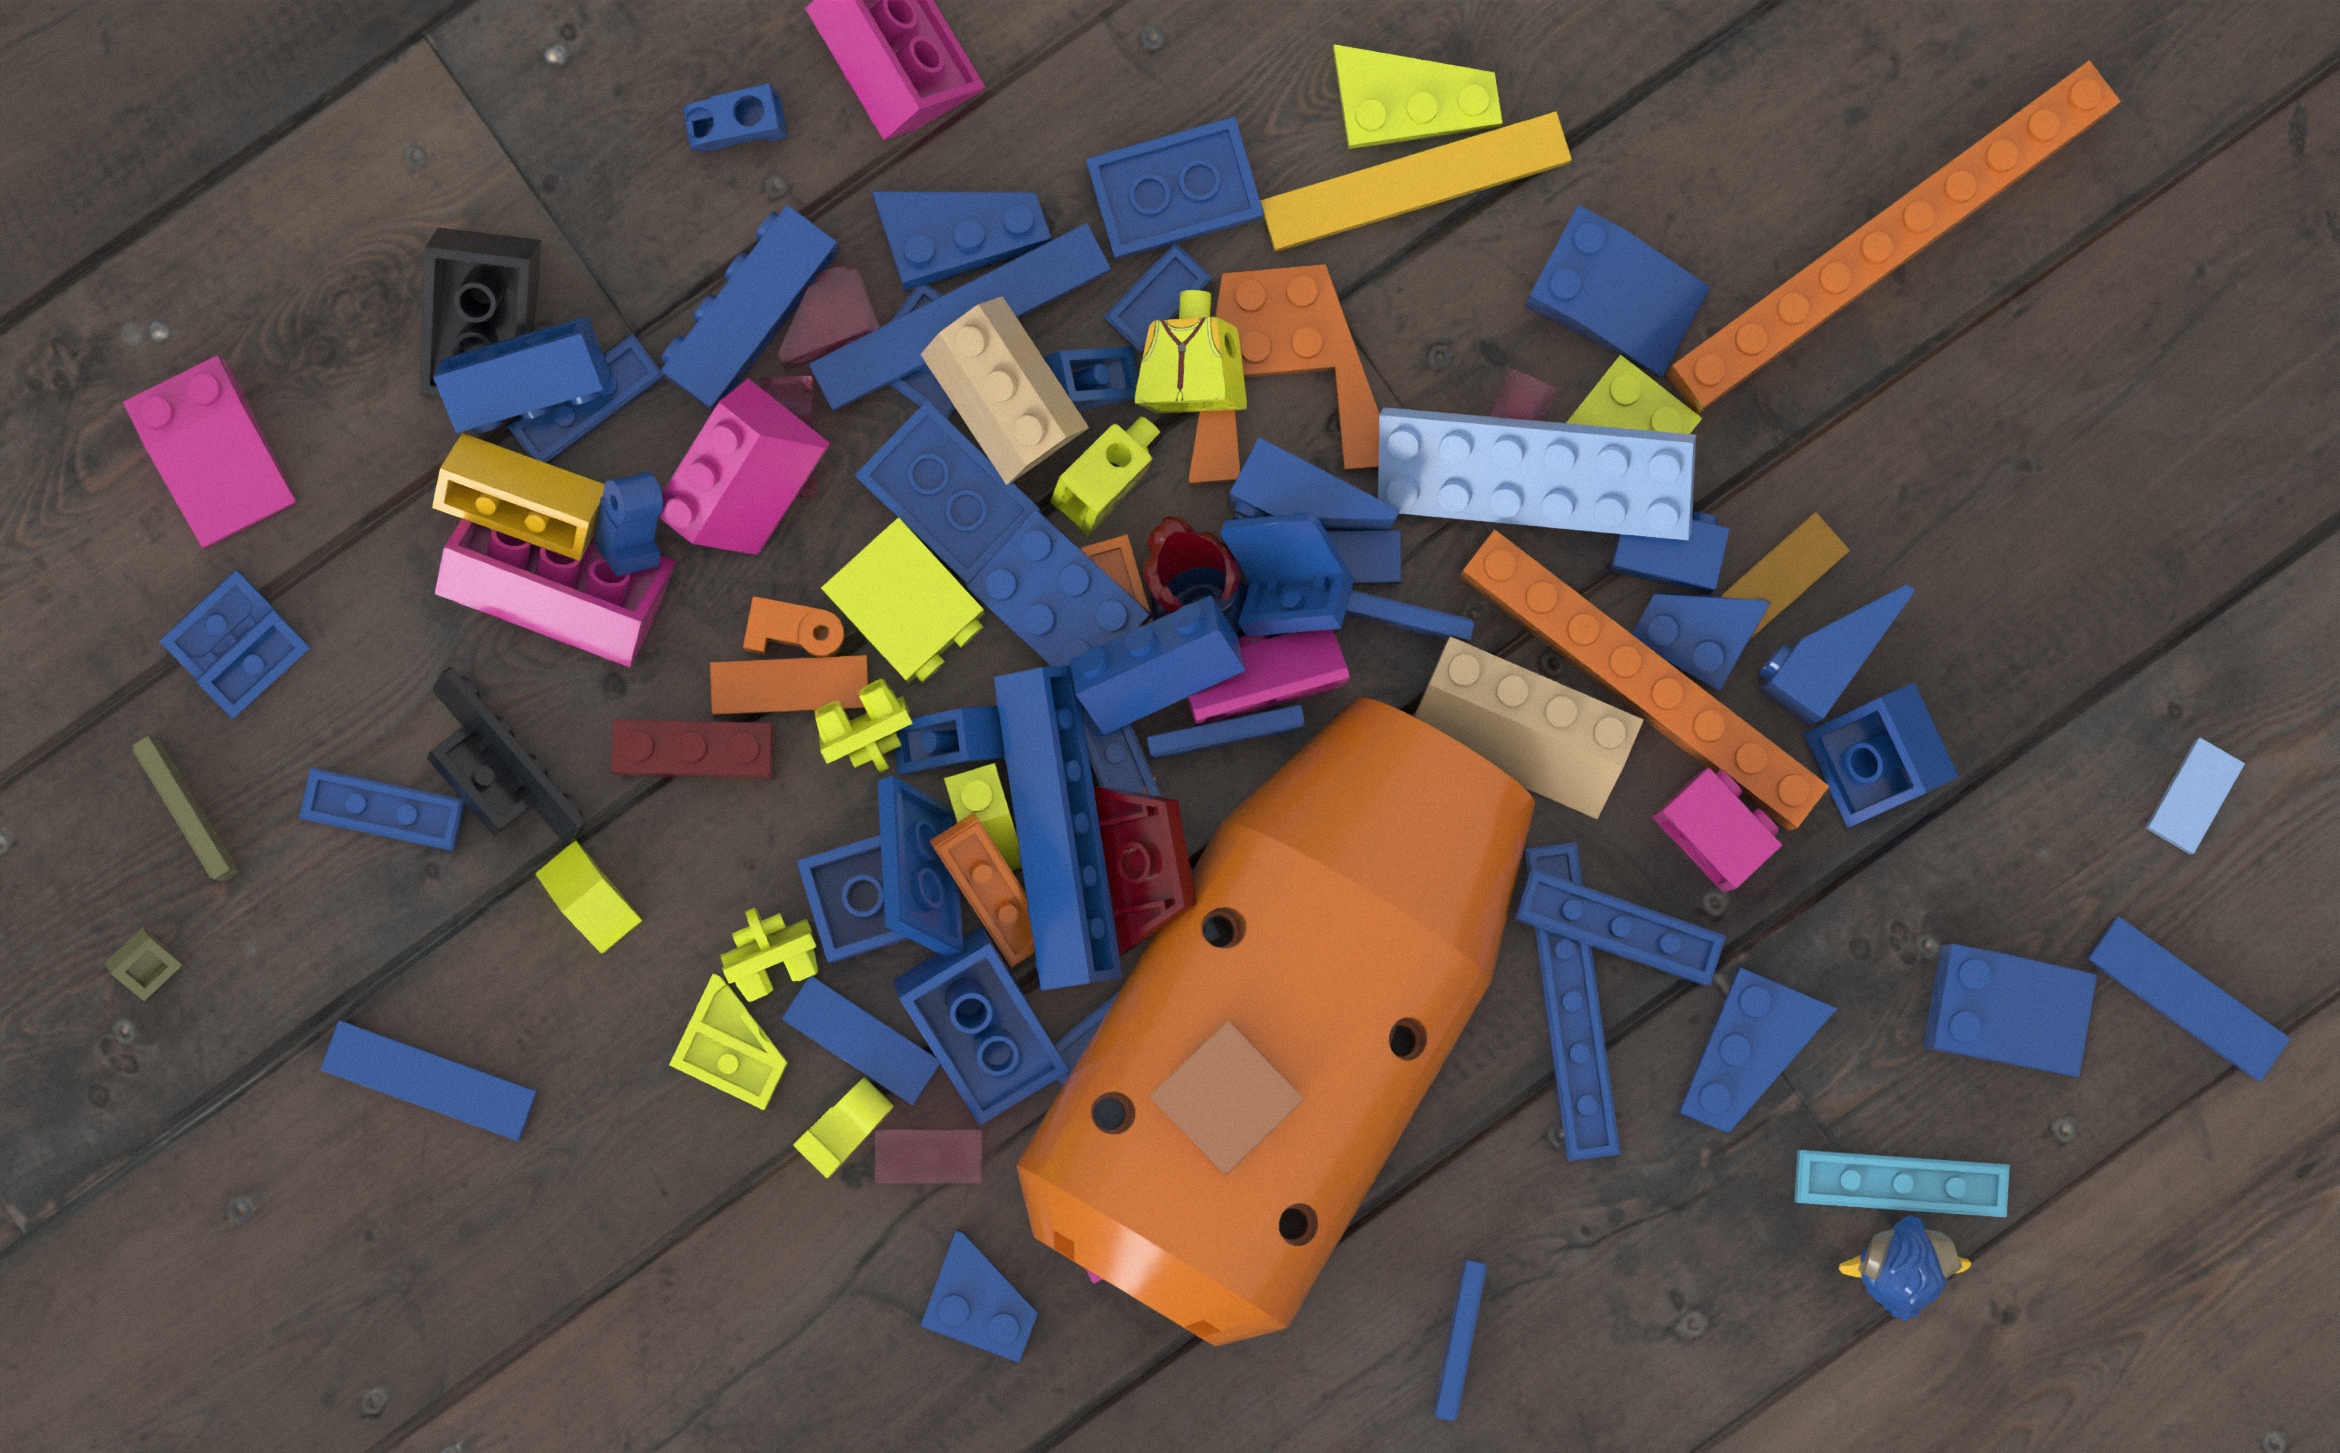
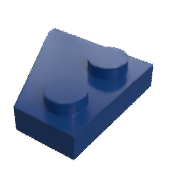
[1632,592,1771,691]

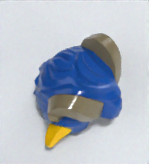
[1839,1215,1971,1321]

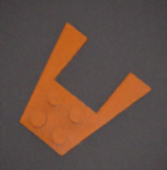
[1189,264,1380,486]

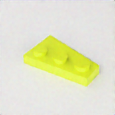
[1333,44,1502,149]

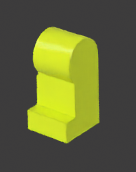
[793,1077,895,1178]

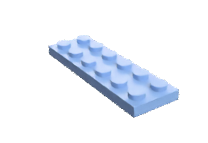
[1378,407,1696,540]

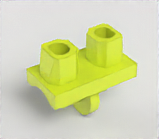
[814,679,913,773]
[720,907,818,1002]

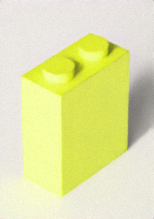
[821,517,985,684]

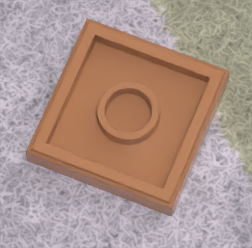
[1150,1020,1304,1176]

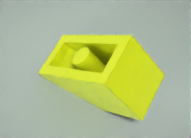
[944,763,1022,871]

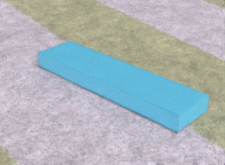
[1794,1150,2010,1217]

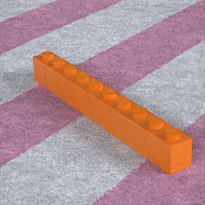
[1665,60,2121,414]

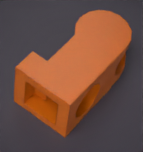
[743,596,845,658]

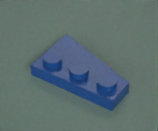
[872,192,1052,291]
[1678,967,1837,1133]

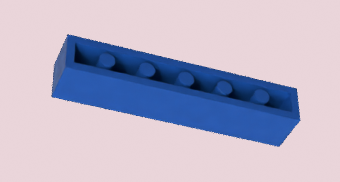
[994,665,1123,990]

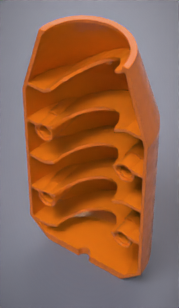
[1016,697,1536,1347]

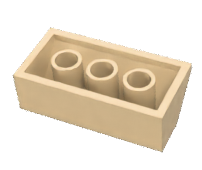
[1414,636,1644,820]

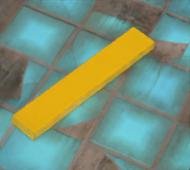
[1260,111,1572,252]

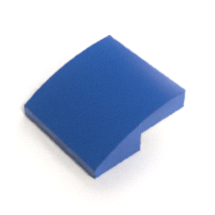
[159,568,310,719]

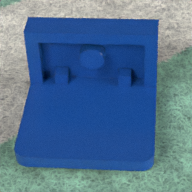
[1220,513,1354,636]

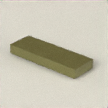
[132,736,240,882]

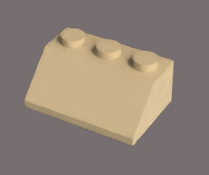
[920,296,1089,485]

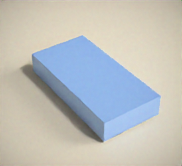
[2145,737,2245,854]

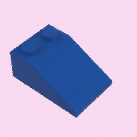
[1524,205,1710,378]
[1228,437,1400,531]
[1757,584,1915,726]
[893,926,1070,1125]
[1923,944,2097,1078]

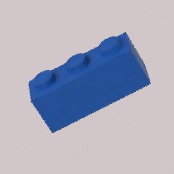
[433,316,610,434]
[1069,595,1246,735]

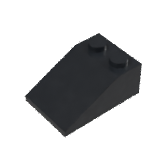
[419,227,541,397]

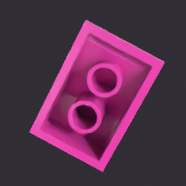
[123,355,298,549]

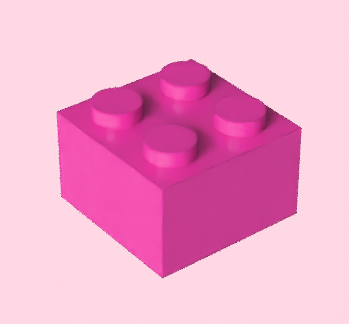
[1651,768,1782,893]

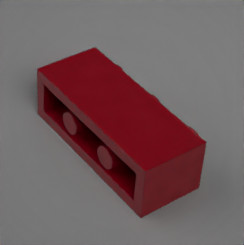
[611,720,776,780]

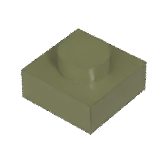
[104,927,182,1001]

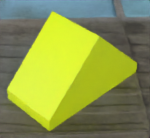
[535,840,643,954]

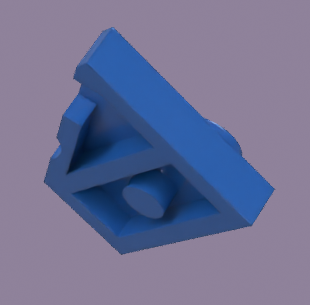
[920,1230,1038,1363]

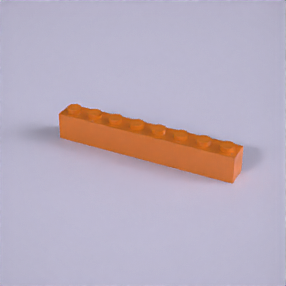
[1459,529,1829,831]

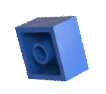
[797,835,909,963]

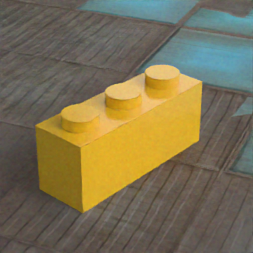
[432,433,605,561]

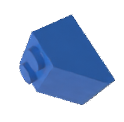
[1803,682,1959,828]

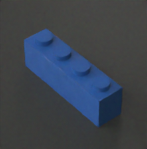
[661,205,840,412]

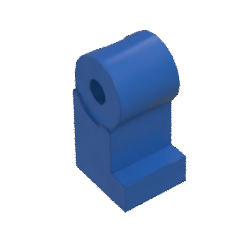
[682,83,789,152]
[593,471,663,577]

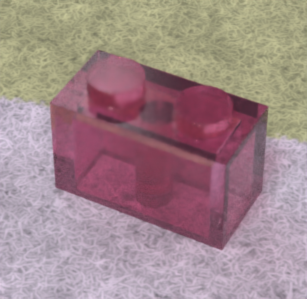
[875,1129,984,1184]

